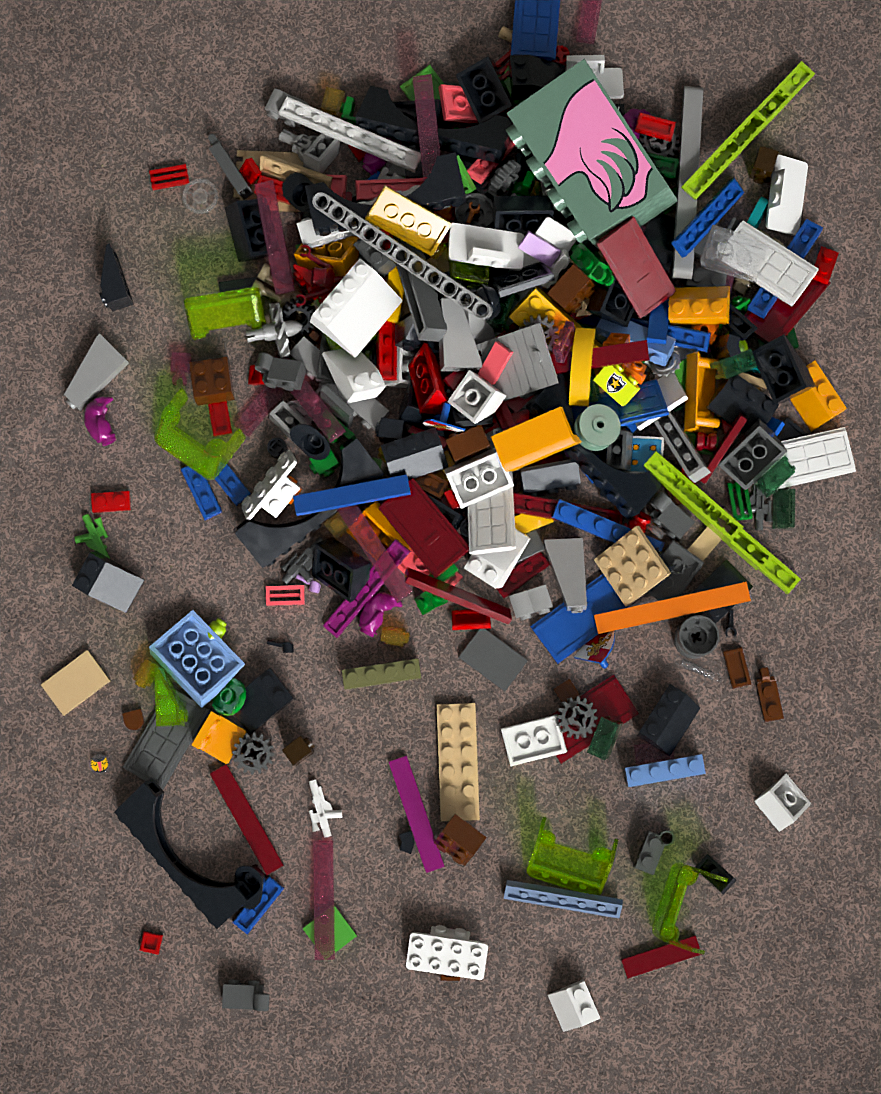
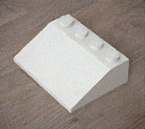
[310,259,403,358]

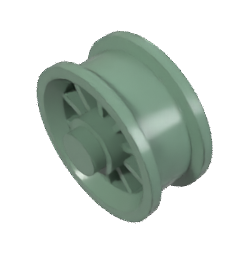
[574,404,621,451]

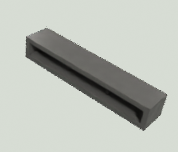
[396,238,447,342]

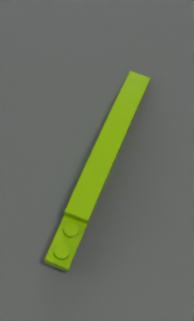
[681,61,815,200]
[643,451,801,594]

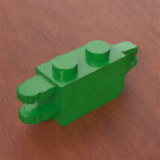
[570,242,614,286]

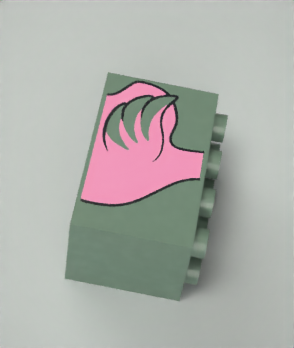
[505,59,678,250]

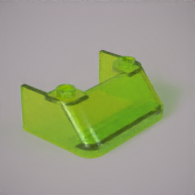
[183,287,268,341]
[154,388,246,480]
[527,817,619,895]
[652,862,728,955]

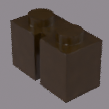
[749,146,779,184]
[282,736,315,766]

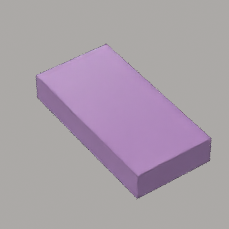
[518,231,561,267]

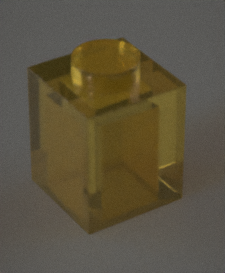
[321,87,346,118]
[324,512,351,540]

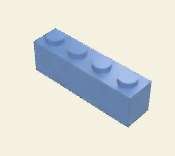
[595,319,676,367]
[624,754,706,787]

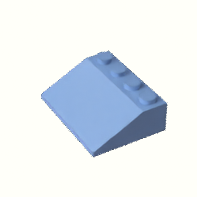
[149,610,245,708]

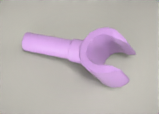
[296,574,321,593]

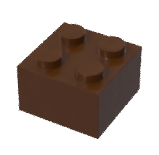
[547,264,595,315]
[189,357,235,406]
[446,425,492,464]
[434,814,487,866]

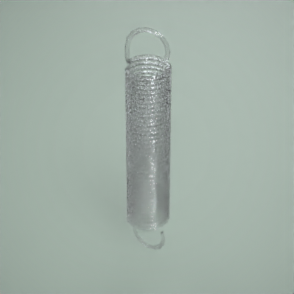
[675,657,721,682]

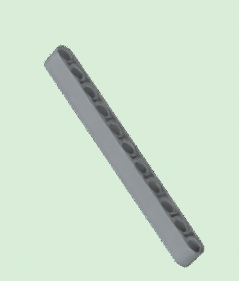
[672,86,703,279]
[312,192,493,319]

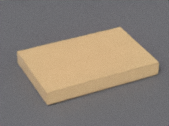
[41,650,111,716]

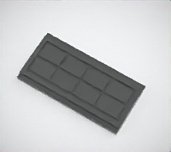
[123,687,210,790]

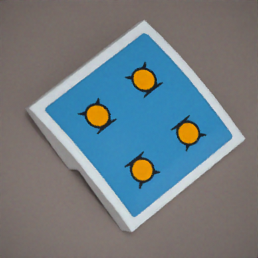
[622,436,664,474]

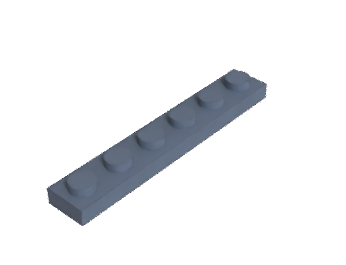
[504,880,623,918]

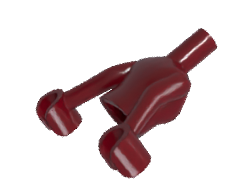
[295,245,344,307]

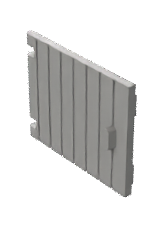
[476,323,558,401]

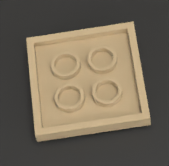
[594,526,671,607]

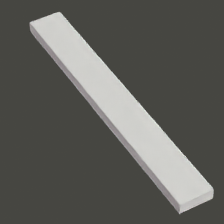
[279,96,423,173]

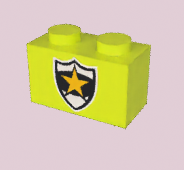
[593,365,641,406]

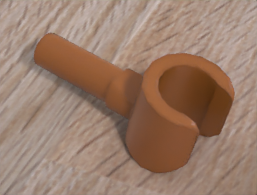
[465,202,480,225]

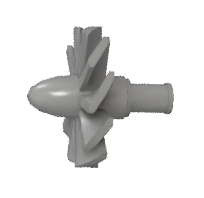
[245,302,303,358]

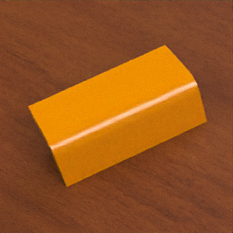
[684,351,722,434]
[491,407,582,472]

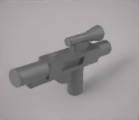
[739,476,773,530]
[280,537,323,584]

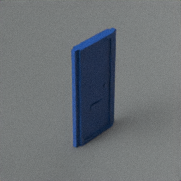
[511,0,560,61]
[572,379,669,426]
[531,574,630,664]

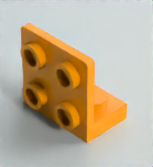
[192,711,247,764]

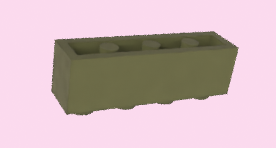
[342,659,422,690]

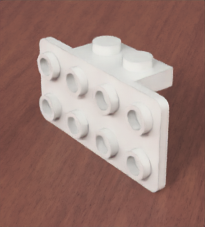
[565,55,624,99]
[765,155,808,236]
[508,217,576,290]
[448,223,524,271]
[242,450,300,521]
[406,925,488,980]

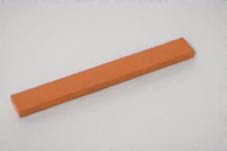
[594,582,751,634]

